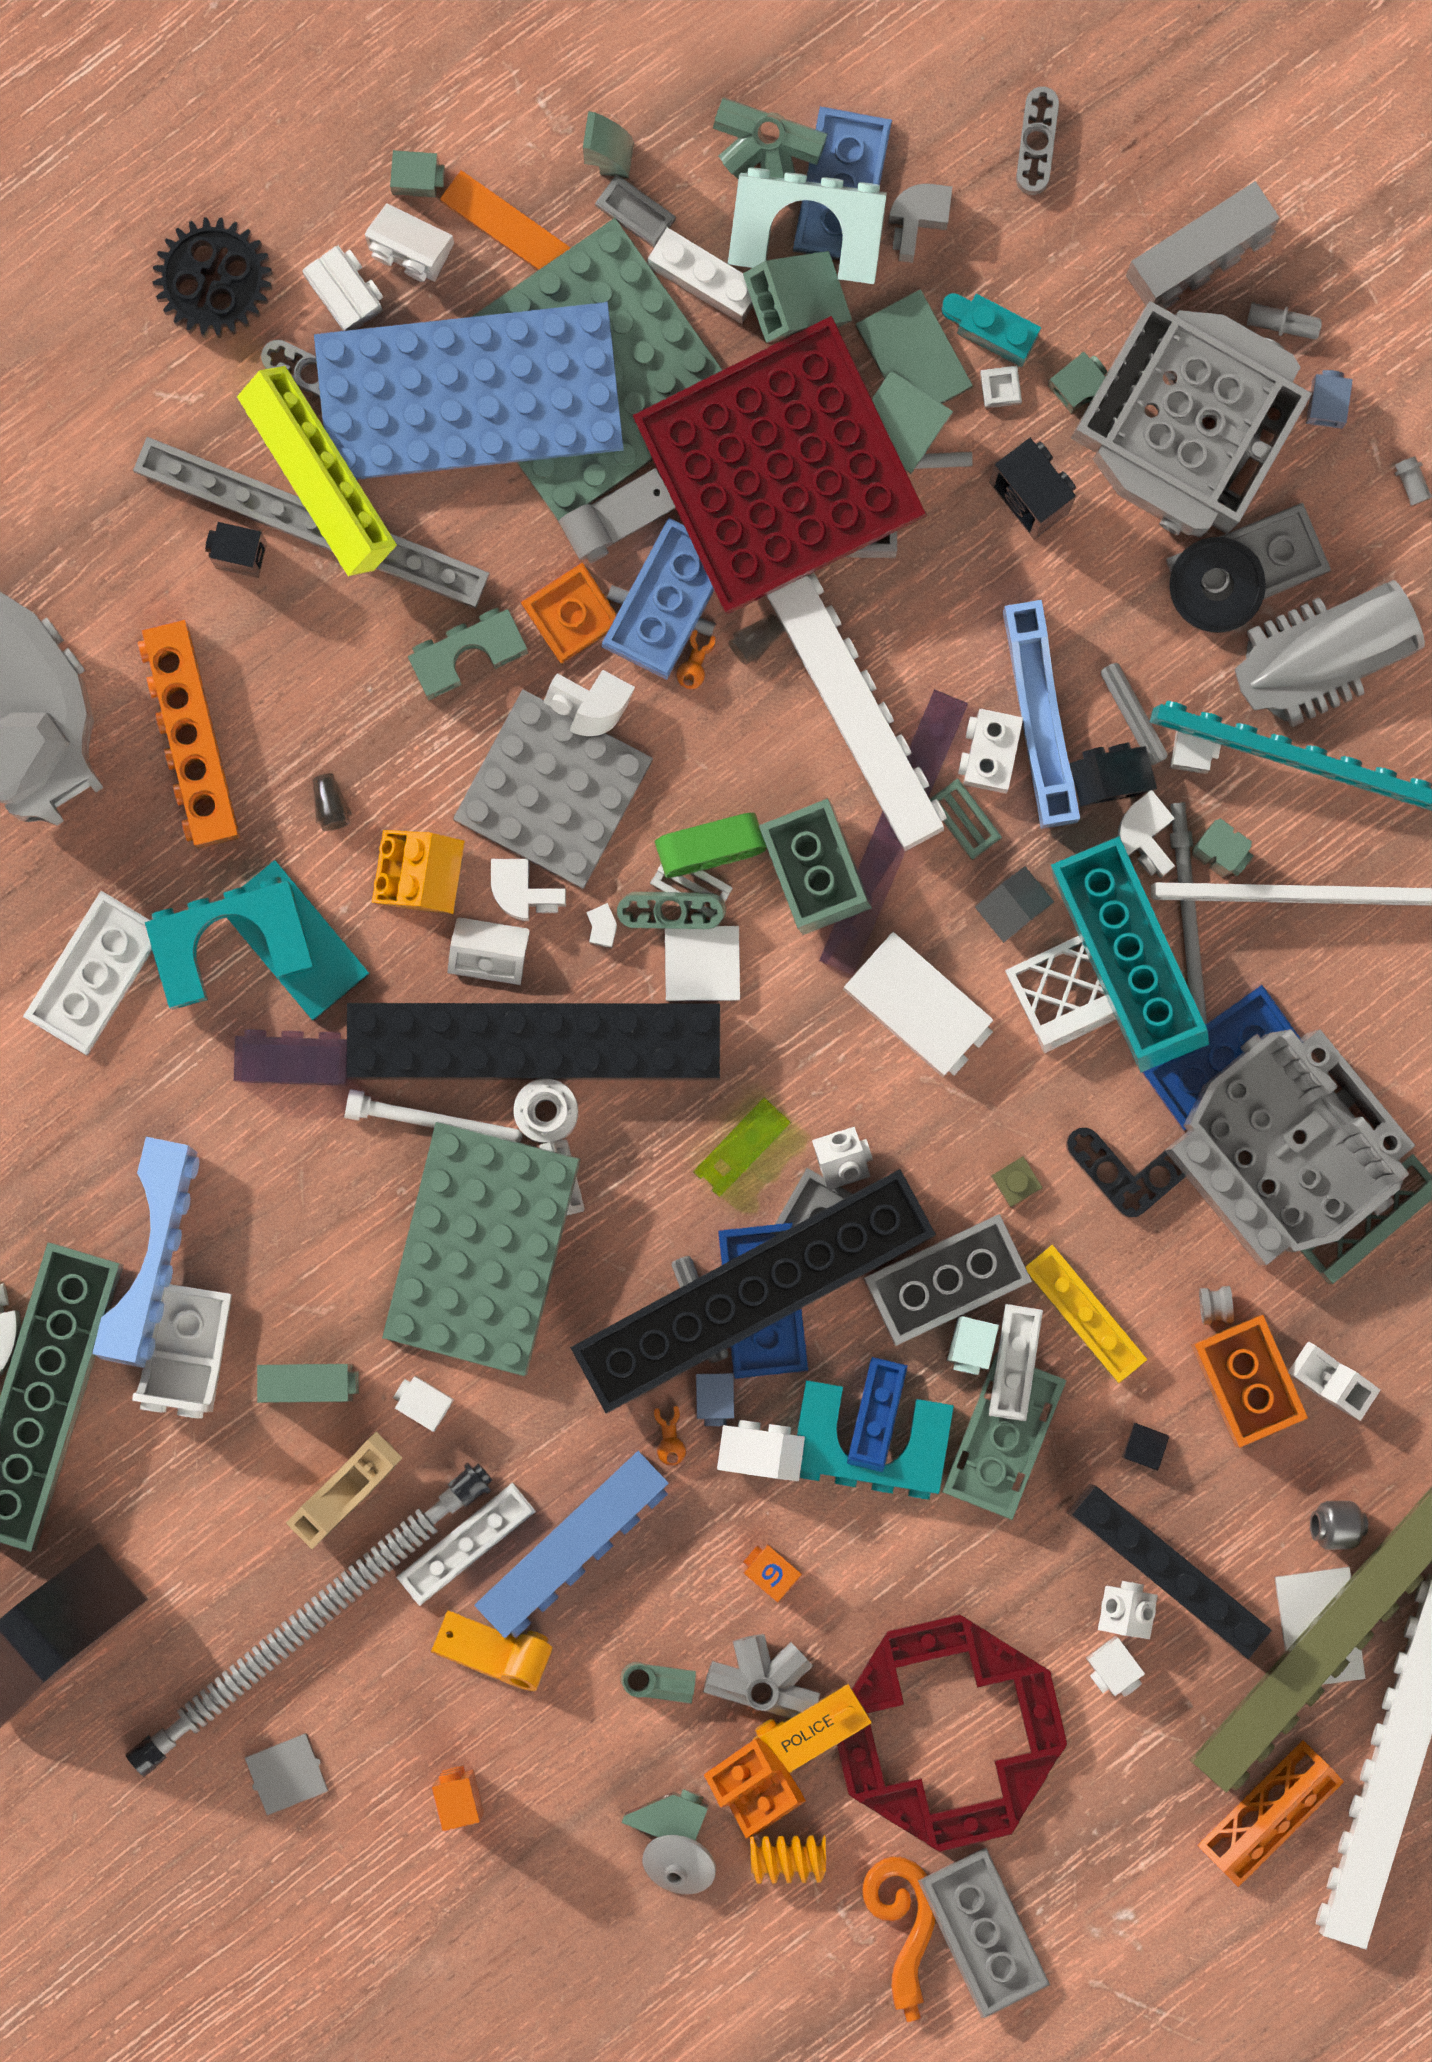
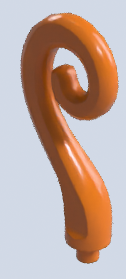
[862,1856,936,2022]

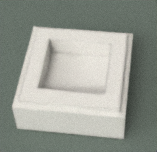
[980,366,1022,409]

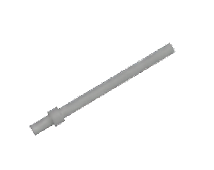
[1170,802,1207,1024]

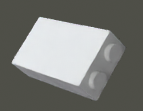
[843,932,993,1077]

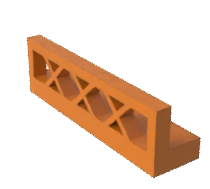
[1197,1740,1344,1887]

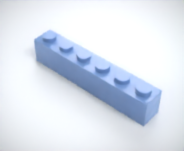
[474,1451,669,1638]

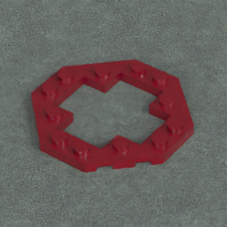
[837,1614,1067,1852]

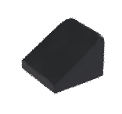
[1122,1423,1169,1471]

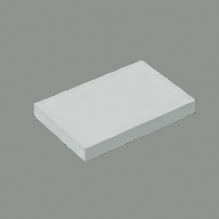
[1274,1567,1366,1685]

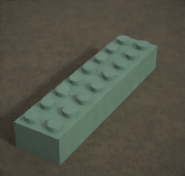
[0,1242,124,1552]

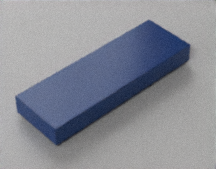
[847,1357,908,1472]

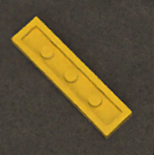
[1025,1245,1147,1383]

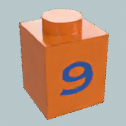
[743,1544,802,1603]

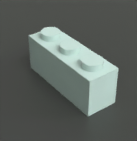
[947,1316,999,1375]

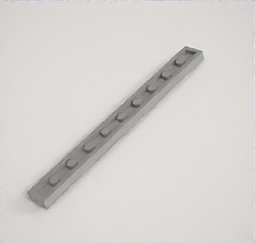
[133,437,490,609]

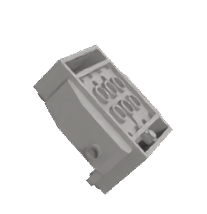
[1071,301,1312,538]
[1164,1029,1415,1266]

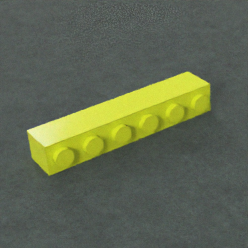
[237,366,397,576]

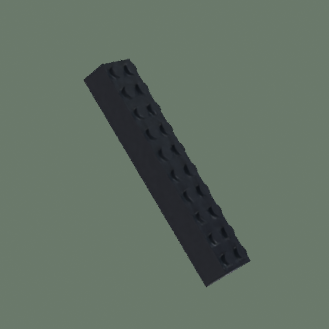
[347,1003,720,1080]
[570,1169,936,1414]

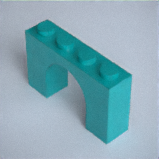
[144,877,315,1010]
[797,1380,954,1500]

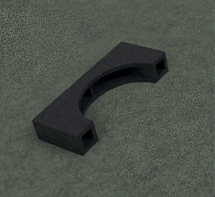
[1066,1484,1272,1659]

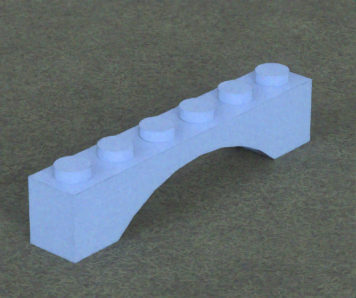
[1003,600,1080,829]
[92,1137,199,1368]

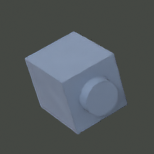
[1306,370,1353,429]
[696,1373,734,1426]

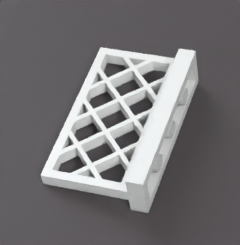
[1005,936,1116,1053]

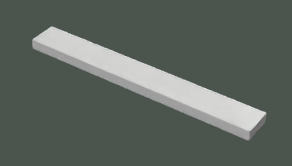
[1151,882,1432,906]

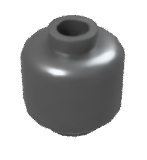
[1310,1501,1368,1550]

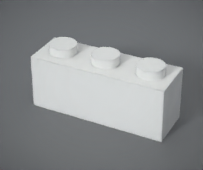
[648,227,753,324]

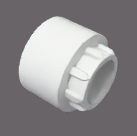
[514,1079,578,1144]

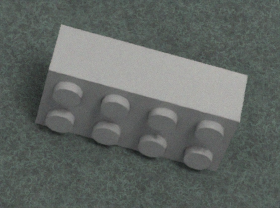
[1126,181,1280,309]
[863,1214,1032,1346]

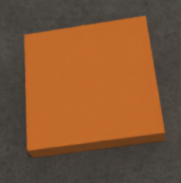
[521,562,617,665]

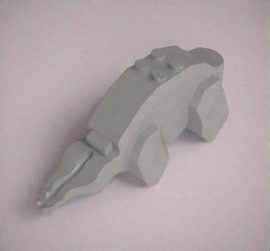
[0,592,104,826]

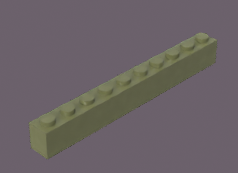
[1190,1486,1432,1793]

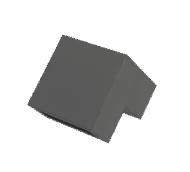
[975,866,1054,943]

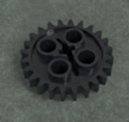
[152,217,273,338]

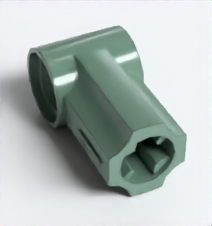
[620,1662,696,1704]

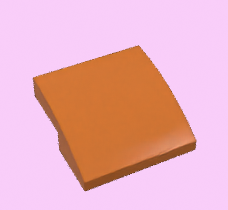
[704,1738,806,1839]

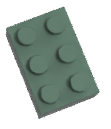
[759,799,872,935]

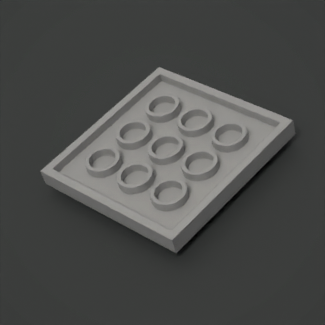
[453,689,653,890]

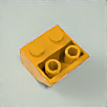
[372,830,465,914]

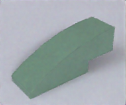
[583,111,634,179]

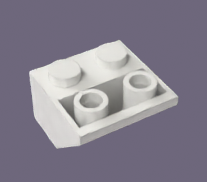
[365,203,454,282]

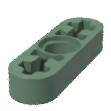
[617,892,726,929]

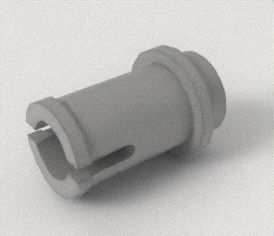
[1395,456,1432,506]

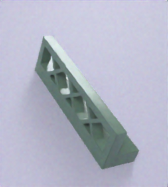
[1301,1154,1432,1284]

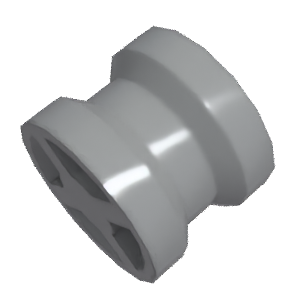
[1199,1286,1234,1325]

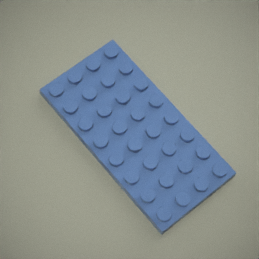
[314,302,624,480]

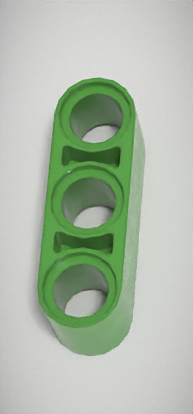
[654,812,767,878]

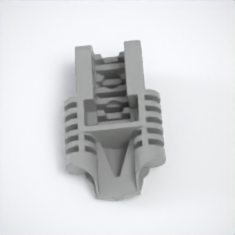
[1235,580,1425,727]

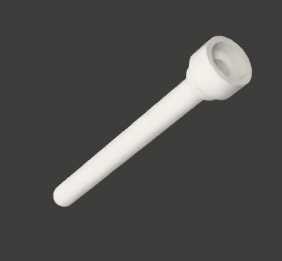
[344,1089,522,1142]

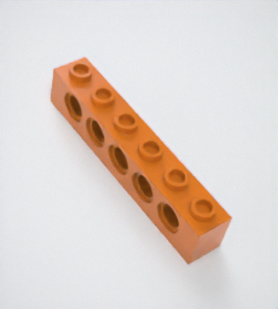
[138,620,241,849]

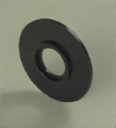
[1169,537,1266,633]

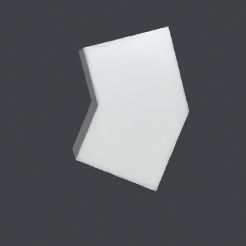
[586,903,617,948]

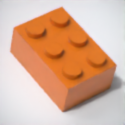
[1191,1315,1308,1448]

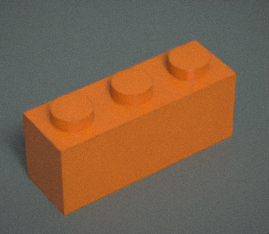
[432,1765,484,1831]

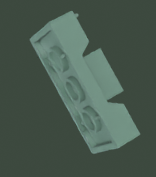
[942,1353,1067,1520]

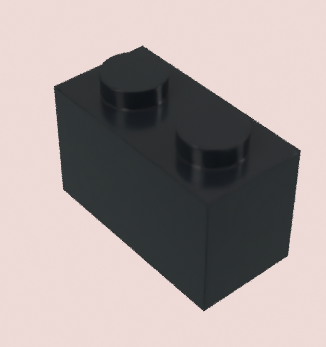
[205,522,267,578]
[1070,742,1157,806]

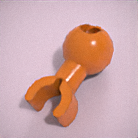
[676,630,716,689]
[654,1406,686,1466]

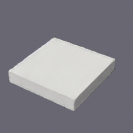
[665,926,740,1002]

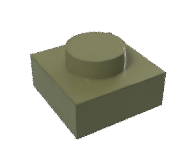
[991,1156,1042,1207]

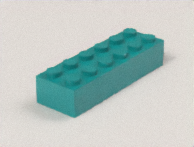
[1051,836,1209,1073]

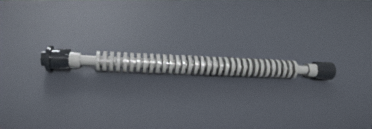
[125,1463,493,1777]

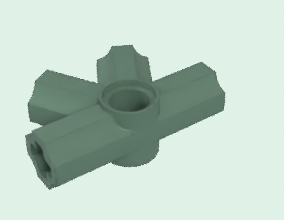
[713,97,828,179]

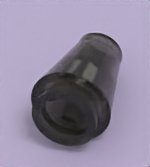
[728,614,785,665]
[312,773,352,831]

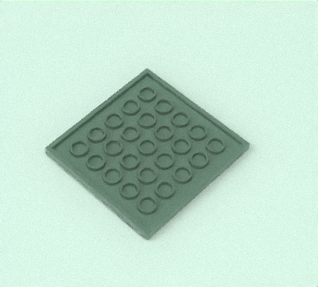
[472,218,722,521]

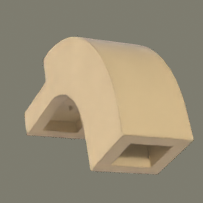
[286,1432,403,1549]

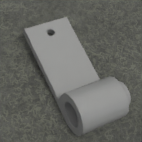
[558,468,676,563]

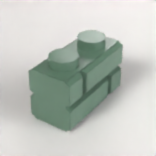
[1192,818,1254,878]

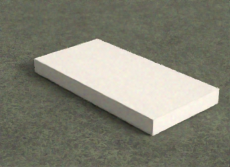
[23,891,152,1056]

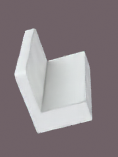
[447,918,530,985]

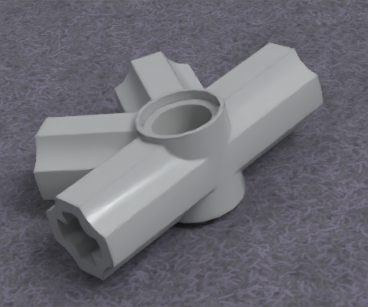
[703,1634,820,1719]

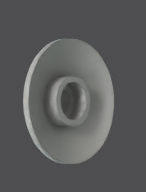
[642,1835,716,1894]

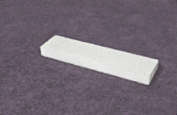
[396,1483,536,1606]

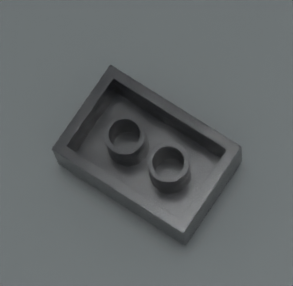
[989,437,1076,540]

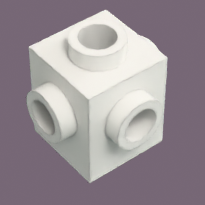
[812,1127,873,1190]
[1098,1581,1158,1639]

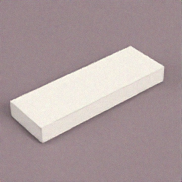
[989,1304,1043,1421]

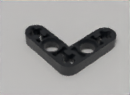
[1066,1127,1186,1218]

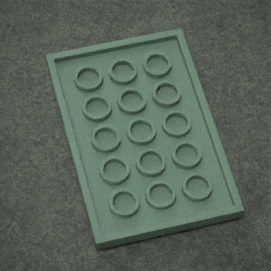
[382,1121,581,1376]

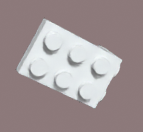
[132,1284,232,1419]

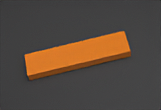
[440,170,571,271]

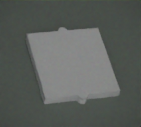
[245,1733,328,1815]

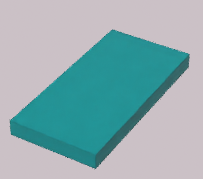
[227,860,370,1021]

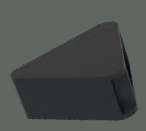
[0,1543,148,1728]

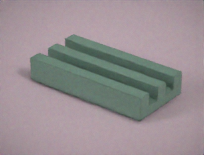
[929,778,1002,860]

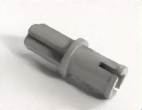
[1247,302,1322,340]

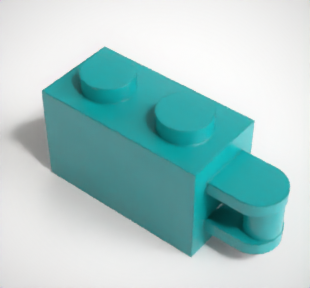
[942,293,1042,367]

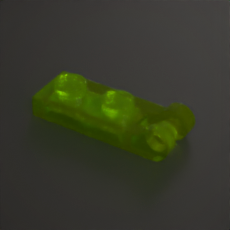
[693,1097,791,1198]

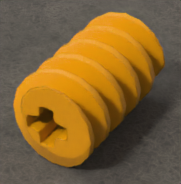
[750,1835,826,1884]

